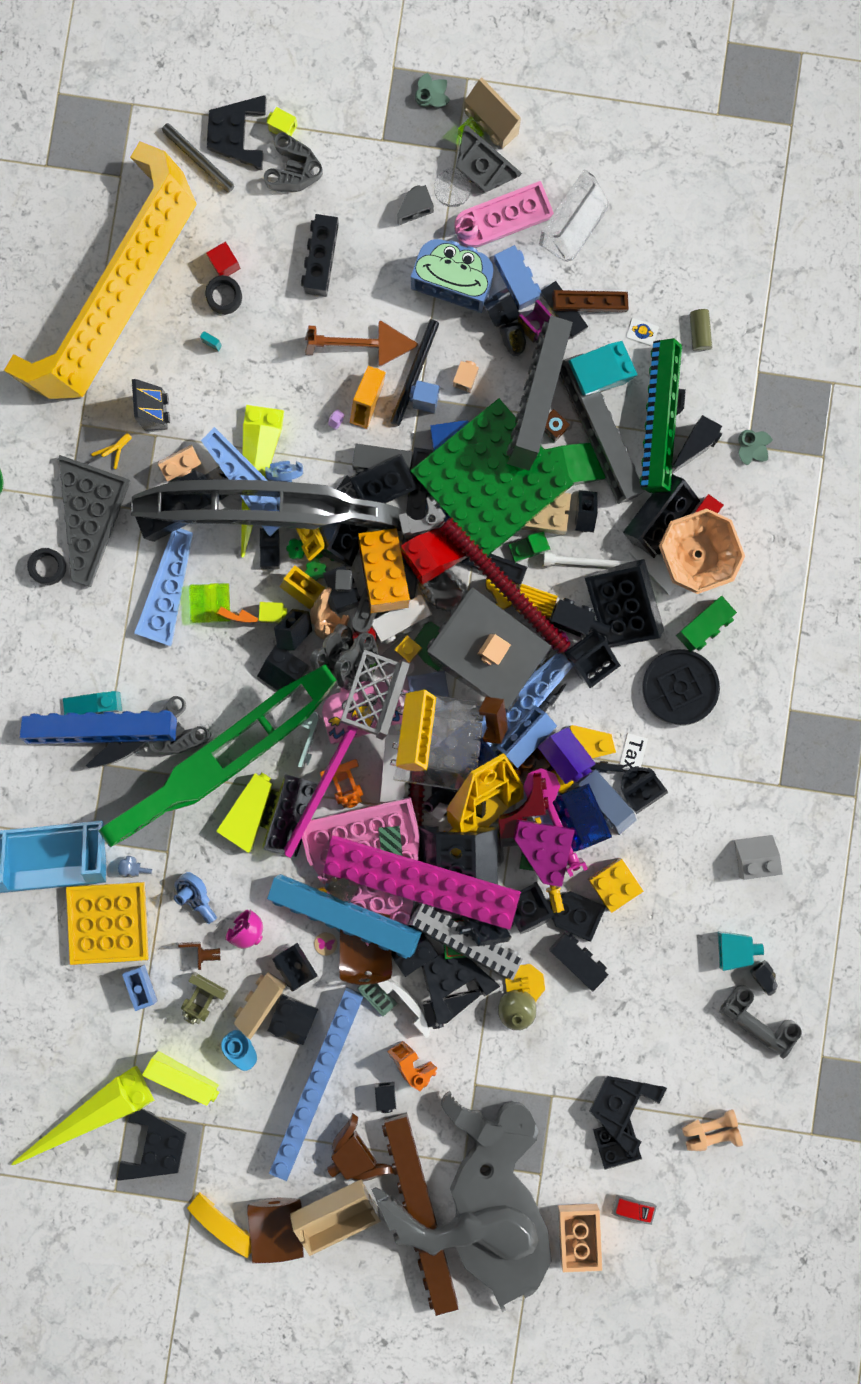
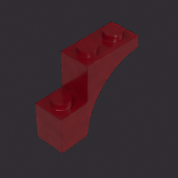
[499,772,549,839]

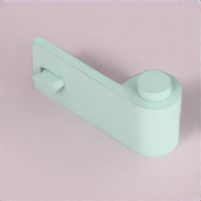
[298,711,320,768]

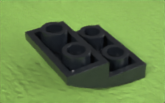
[593,1119,642,1170]

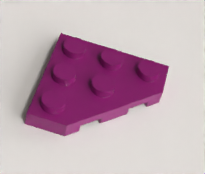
[513,819,575,887]

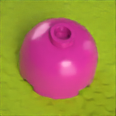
[226,909,263,949]

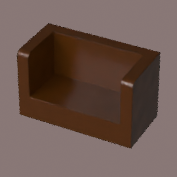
[479,697,508,744]

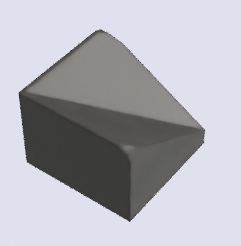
[335,570,352,592]

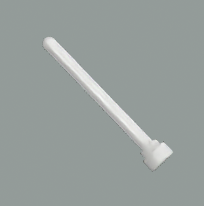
[543,551,631,568]

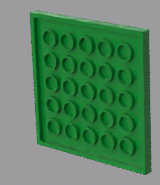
[411,398,574,556]

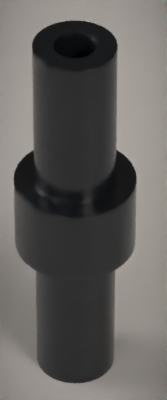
[590,761,623,773]

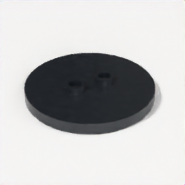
[642,649,720,726]

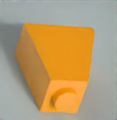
[349,366,386,429]

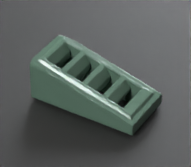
[357,979,398,1016]

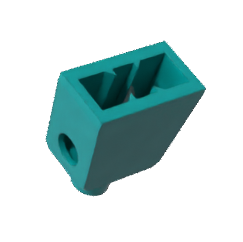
[718,931,764,971]

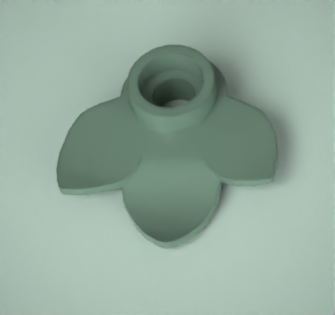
[415,73,450,108]
[738,430,773,465]

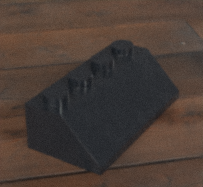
[623,474,700,558]

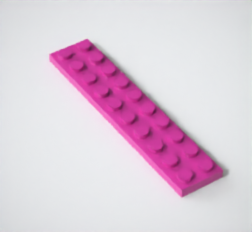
[323,835,521,930]

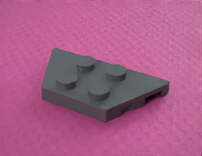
[456,125,522,193]

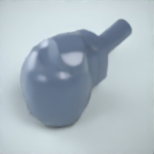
[118,856,152,877]

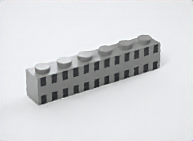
[408,904,523,980]

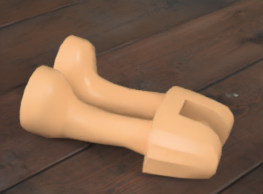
[682,1109,743,1151]

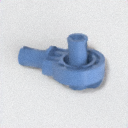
[174,872,217,924]

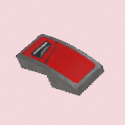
[611,1194,657,1225]

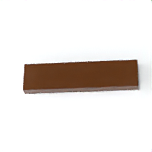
[552,290,629,312]

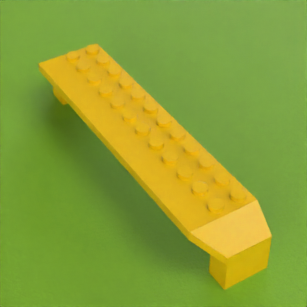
[4,141,197,399]

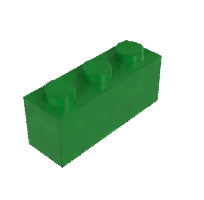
[676,596,737,653]

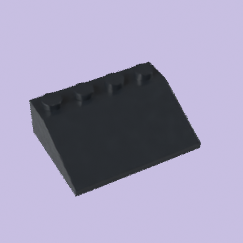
[585,559,664,648]

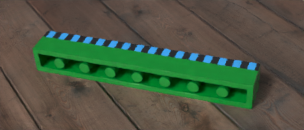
[640,338,682,493]

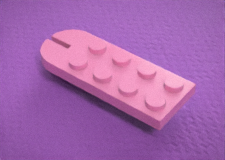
[455,181,555,248]

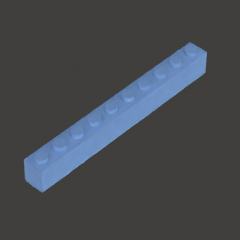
[269,987,364,1181]

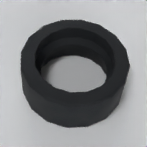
[205,275,243,315]
[27,548,66,585]

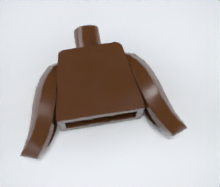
[327,1113,394,1182]

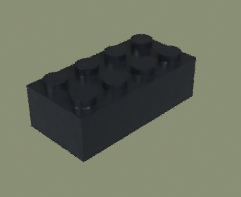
[130,470,211,542]

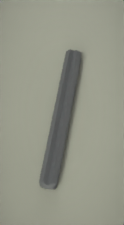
[162,123,235,193]

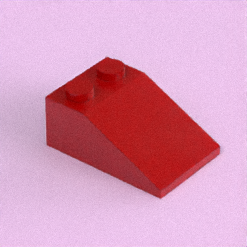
[401,528,466,585]

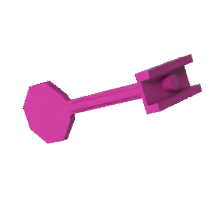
[523,768,588,877]

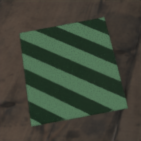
[379,826,402,856]

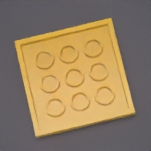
[66,882,149,965]

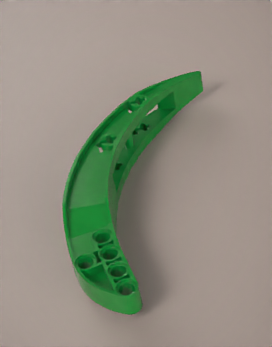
[98,665,337,847]

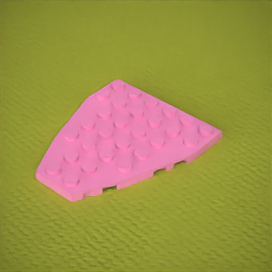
[302,797,420,946]

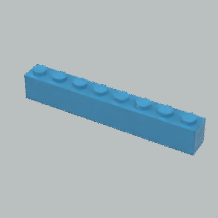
[267,874,422,958]

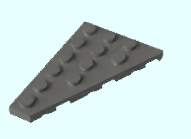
[58,455,131,587]

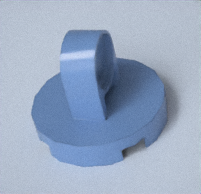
[265,461,304,482]

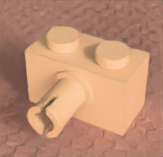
[158,444,201,482]

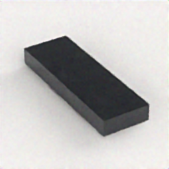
[541,281,588,339]

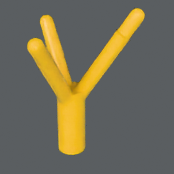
[91,433,132,469]

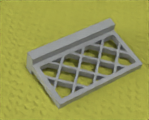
[340,650,410,740]

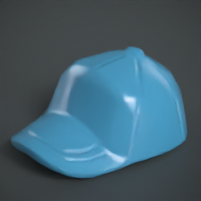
[221,1030,257,1071]

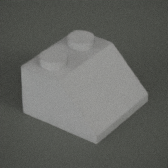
[734,835,783,880]

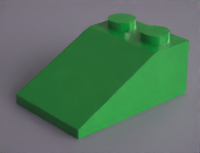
[545,443,606,486]

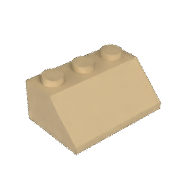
[464,77,521,149]
[233,972,287,1040]

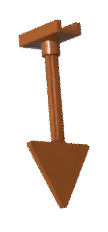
[305,321,418,366]

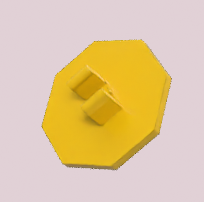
[505,964,545,1002]

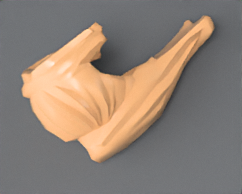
[310,587,349,640]

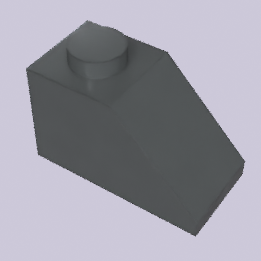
[397,185,434,225]

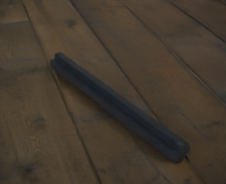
[390,319,439,426]

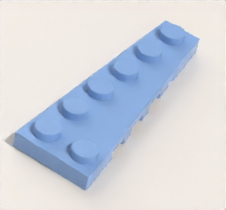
[201,427,280,537]

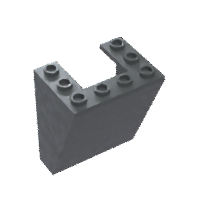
[427,587,552,713]

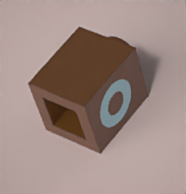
[544,409,570,442]

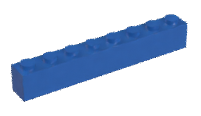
[20,710,177,744]

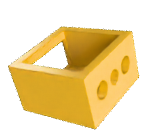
[588,858,644,913]

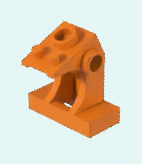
[320,759,363,808]
[387,1041,437,1091]

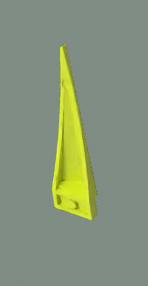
[241,405,284,558]
[11,1066,155,1165]

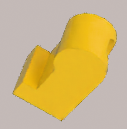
[485,579,512,610]

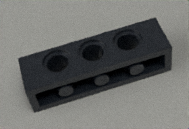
[301,214,339,297]

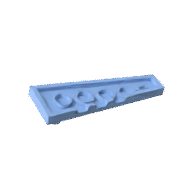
[135,528,193,646]
[473,653,573,755]

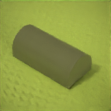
[689,309,712,351]

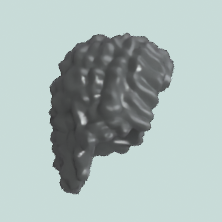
[419,569,465,612]

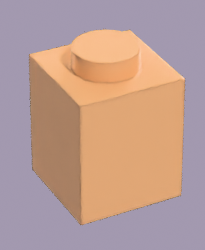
[453,360,479,393]
[478,634,511,666]

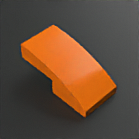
[215,607,259,623]

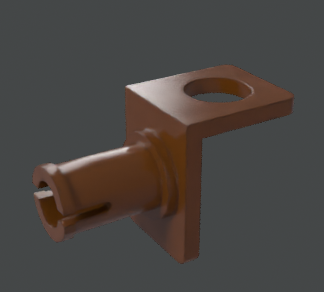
[178,942,221,970]

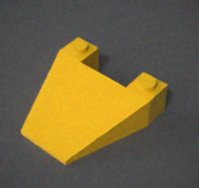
[446,753,524,832]

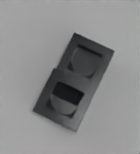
[259,528,280,569]

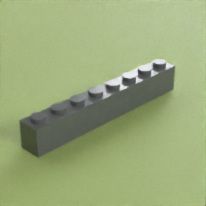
[559,353,645,504]

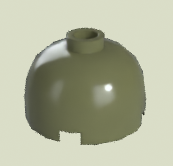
[498,990,536,1030]

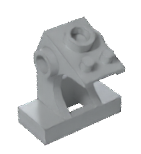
[399,497,446,540]

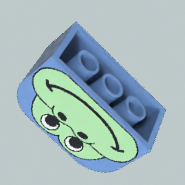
[411,239,493,313]

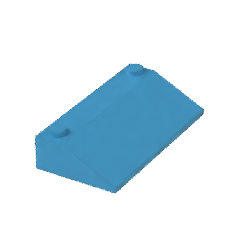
[0,820,107,893]

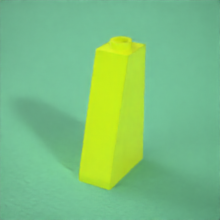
[216,772,273,853]
[142,1051,219,1106]

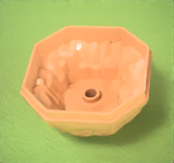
[659,509,745,594]

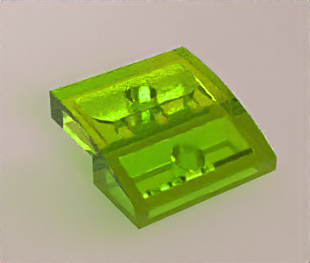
[189,583,231,623]

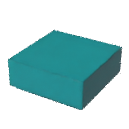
[200,331,222,352]

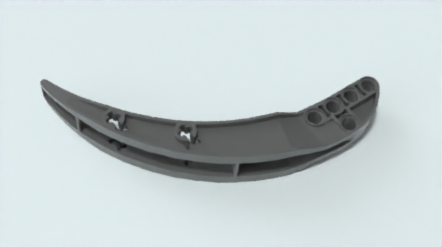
[131,480,402,531]

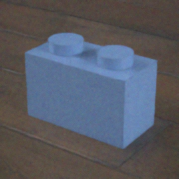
[410,380,439,413]
[122,965,158,1011]

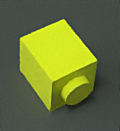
[266,107,297,140]
[259,602,288,624]

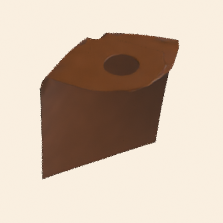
[339,912,393,985]
[247,1197,304,1263]

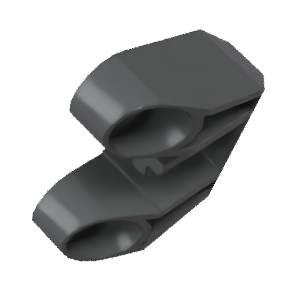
[264,133,323,192]
[149,696,210,753]

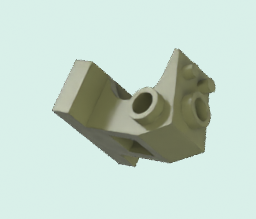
[181,972,228,1025]

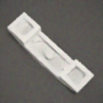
[377,979,430,1038]

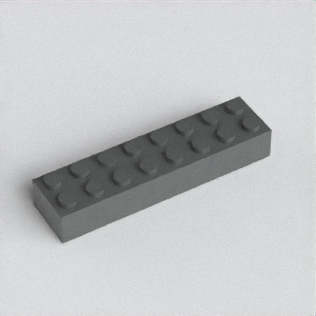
[506,315,573,471]

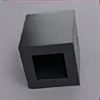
[375,1082,396,1113]

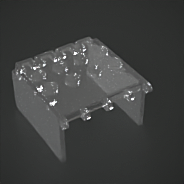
[390,690,483,790]

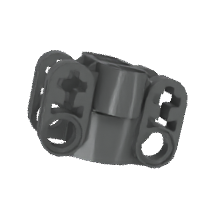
[310,624,379,690]

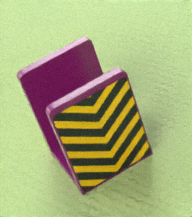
[518,299,553,343]

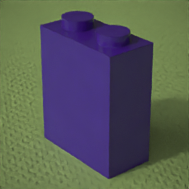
[538,727,596,784]

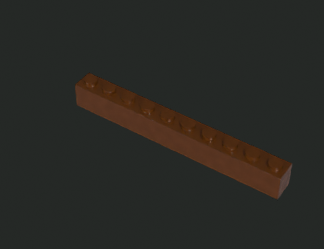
[382,1112,459,1316]

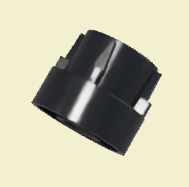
[484,288,520,327]

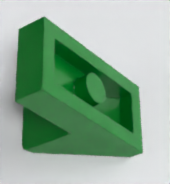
[508,532,551,563]

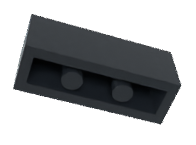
[549,933,609,992]

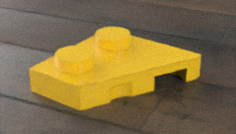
[569,725,616,758]

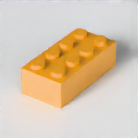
[358,528,410,613]

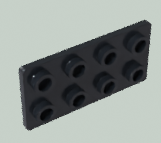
[260,774,318,857]

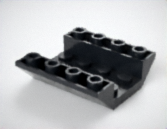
[419,826,498,908]

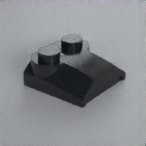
[513,881,555,934]
[267,994,318,1045]

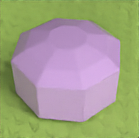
[328,410,345,430]

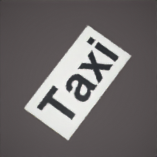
[617,733,648,775]

